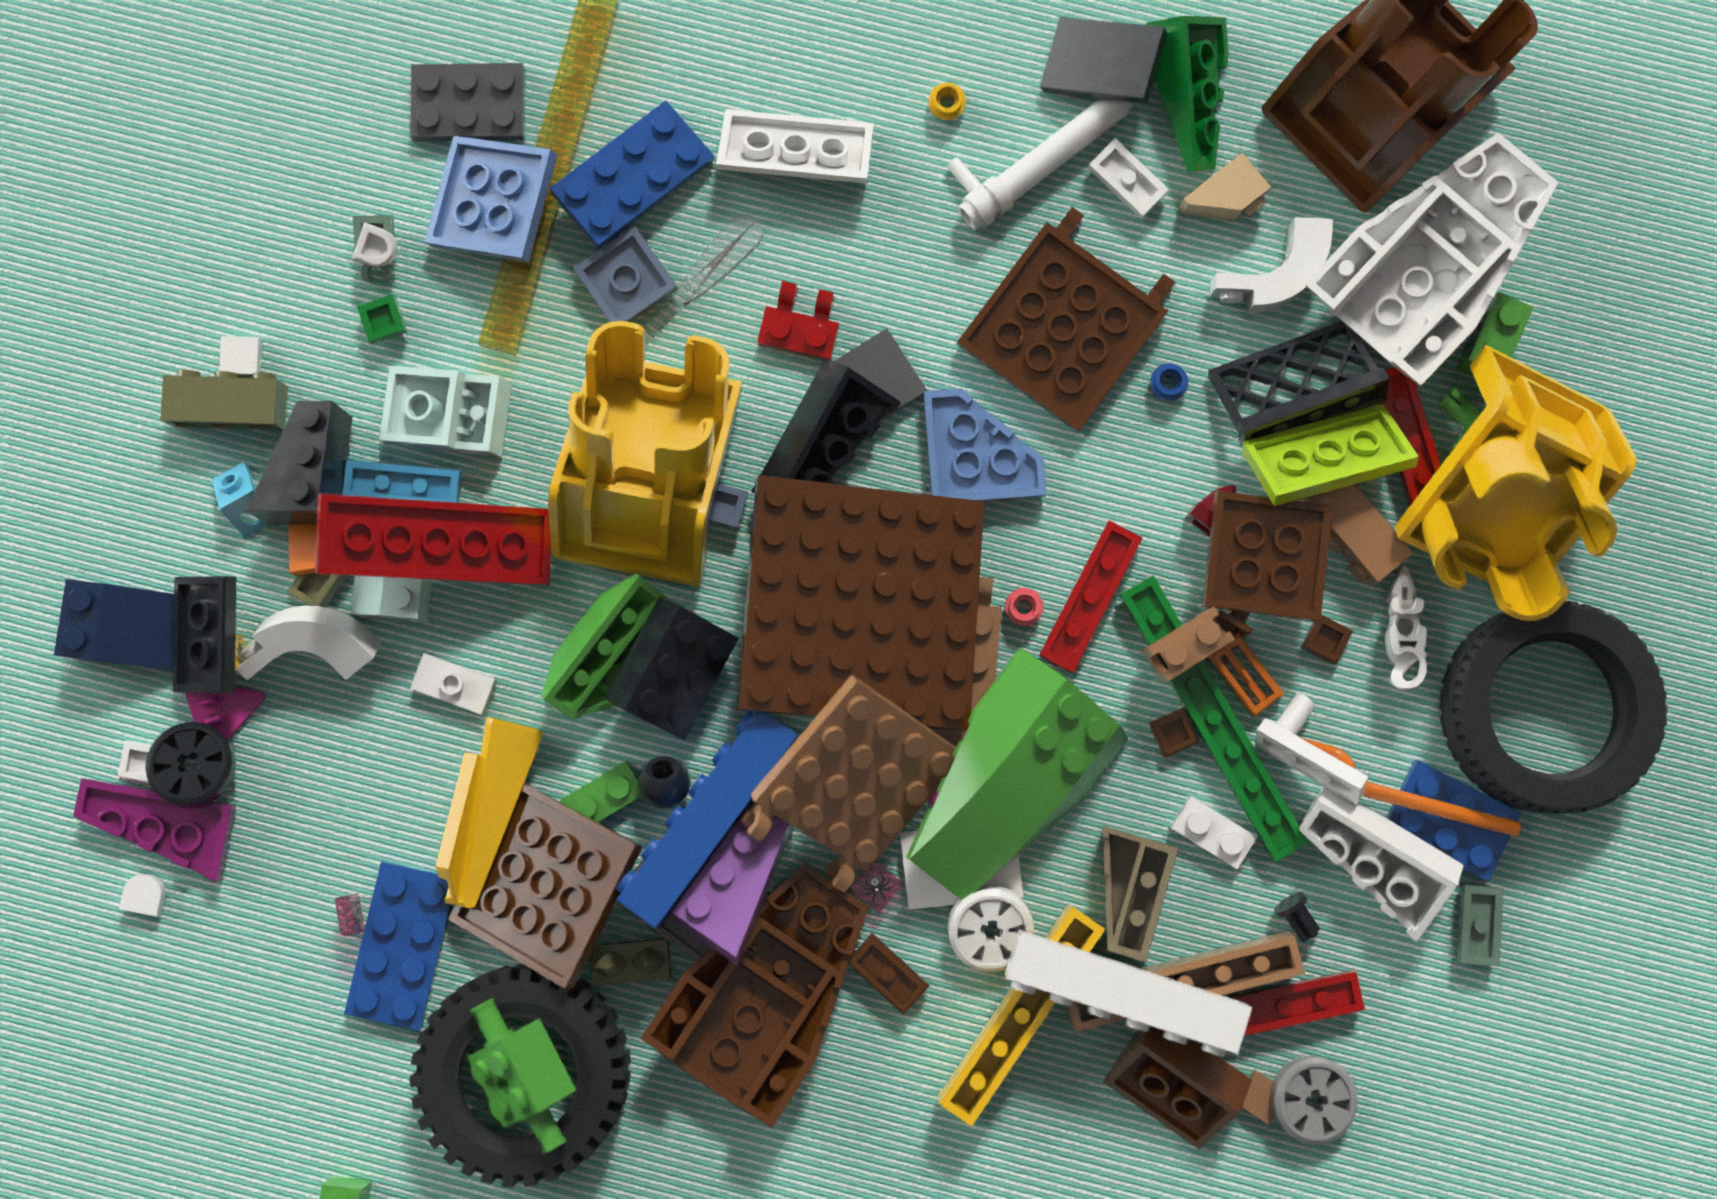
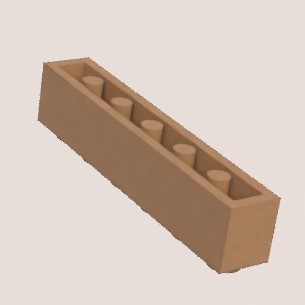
[1066,932,1305,1032]

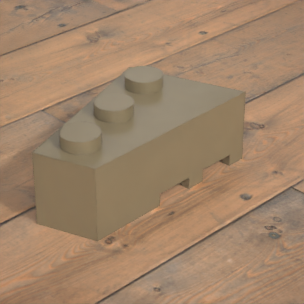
[1102,825,1179,962]

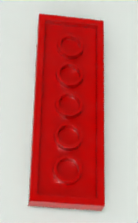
[315,494,551,585]

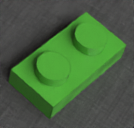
[560,761,642,822]

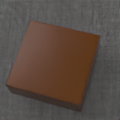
[1300,615,1353,666]
[1148,707,1200,758]

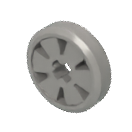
[1270,1055,1358,1145]

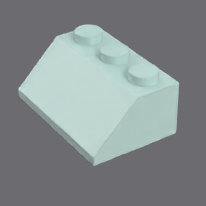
[350,576,432,622]

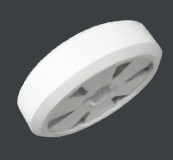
[948,885,1034,972]

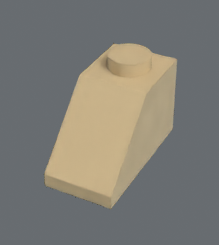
[1178,152,1271,220]

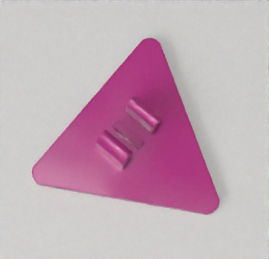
[185,687,265,740]

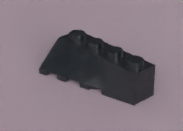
[751,359,902,494]

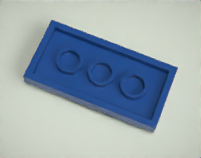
[550,100,714,250]
[344,861,452,1031]

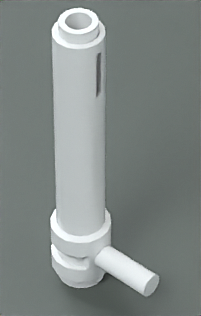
[947,99,1132,231]

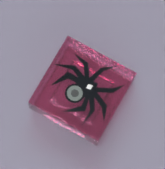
[850,860,904,913]
[335,893,365,936]

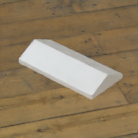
[716,109,874,184]

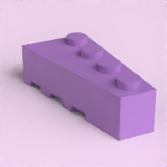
[671,800,793,966]

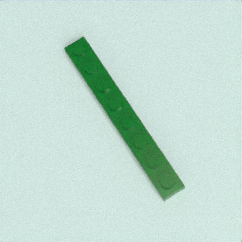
[1119,575,1309,862]

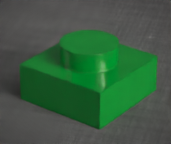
[357,294,408,344]

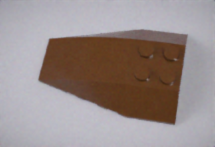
[640,863,869,1128]

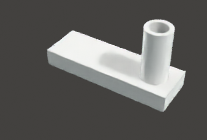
[1255,694,1368,805]

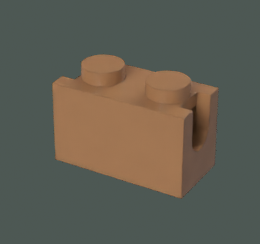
[1141,607,1235,683]

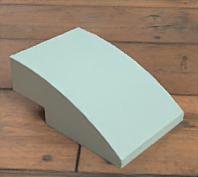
[379,366,512,457]

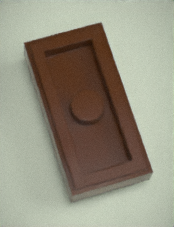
[848,933,929,1015]

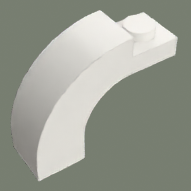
[1210,217,1333,313]
[236,606,382,680]

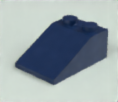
[54,579,174,671]

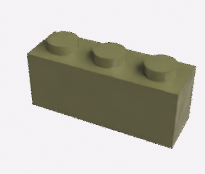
[160,370,288,430]

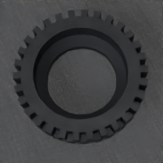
[409,964,631,1187]

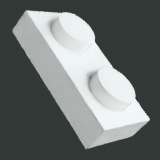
[1088,138,1169,220]
[1170,796,1257,870]

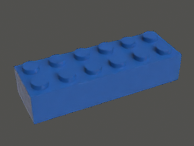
[616,711,798,930]

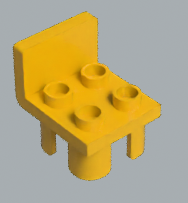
[548,321,742,587]
[1394,345,1637,621]

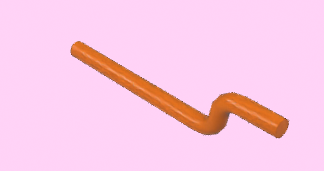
[1300,737,1521,837]

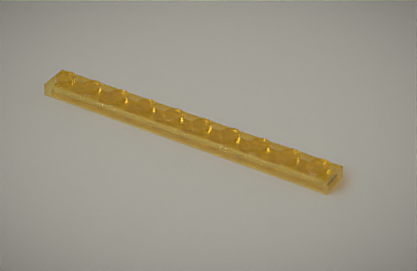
[478,0,619,356]

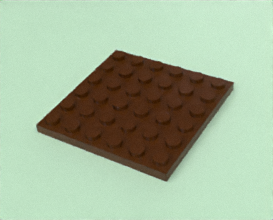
[737,475,985,731]

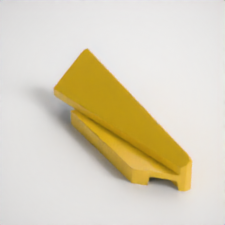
[436,717,543,909]

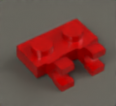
[757,281,839,361]

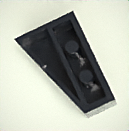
[246,401,353,525]

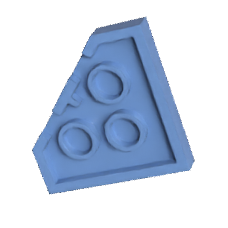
[923,388,1047,502]

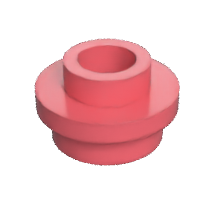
[1005,588,1043,626]

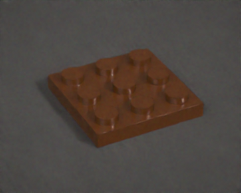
[1202,491,1333,622]

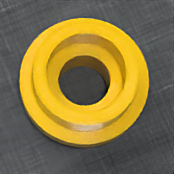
[928,83,966,121]

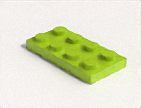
[1242,404,1419,506]

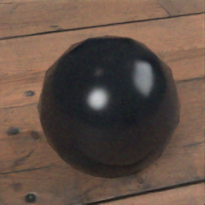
[637,756,691,809]

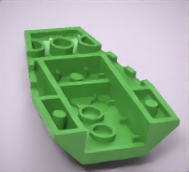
[906,648,1128,900]

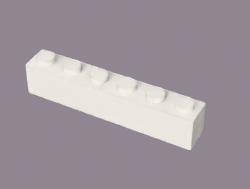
[1004,929,1252,1057]

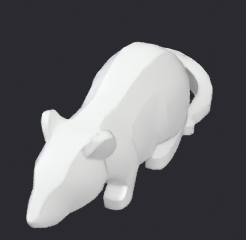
[1384,565,1427,691]

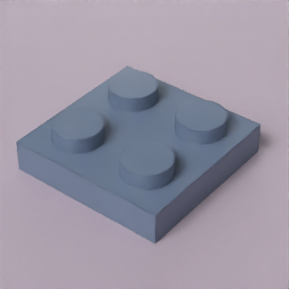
[573,225,679,322]

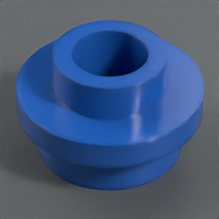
[1150,363,1188,402]

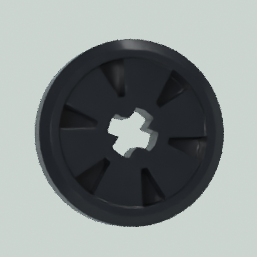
[145,722,236,808]

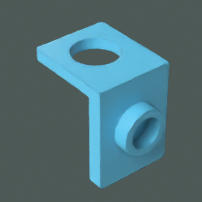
[212,462,268,538]

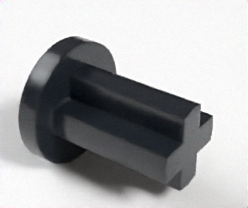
[1274,892,1320,942]

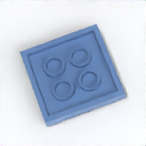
[425,136,557,263]

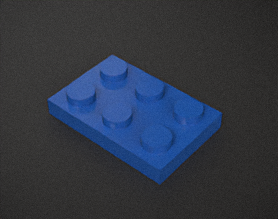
[1386,760,1522,882]

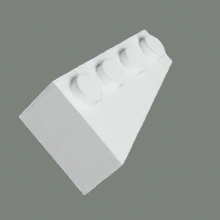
[1299,786,1463,943]

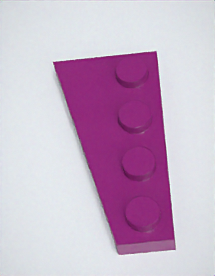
[73,778,236,882]

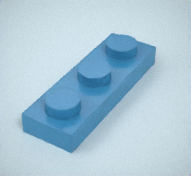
[342,460,462,503]

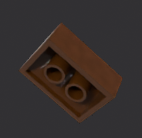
[1103,1026,1252,1149]

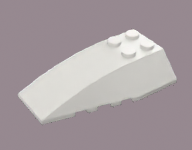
[1305,132,1559,386]

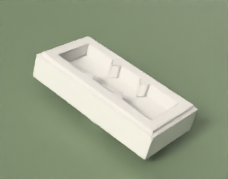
[410,653,497,715]

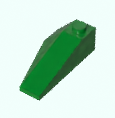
[1146,16,1229,171]

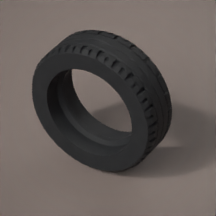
[1439,601,1668,814]

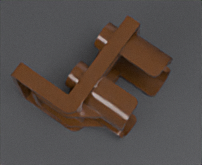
[1261,0,1538,212]

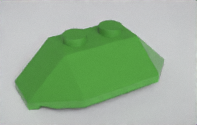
[541,574,667,720]

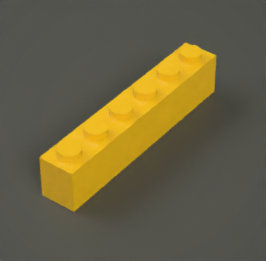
[937,904,1105,1127]

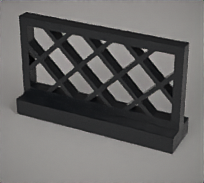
[1208,321,1389,447]

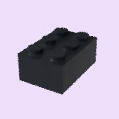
[605,596,739,741]

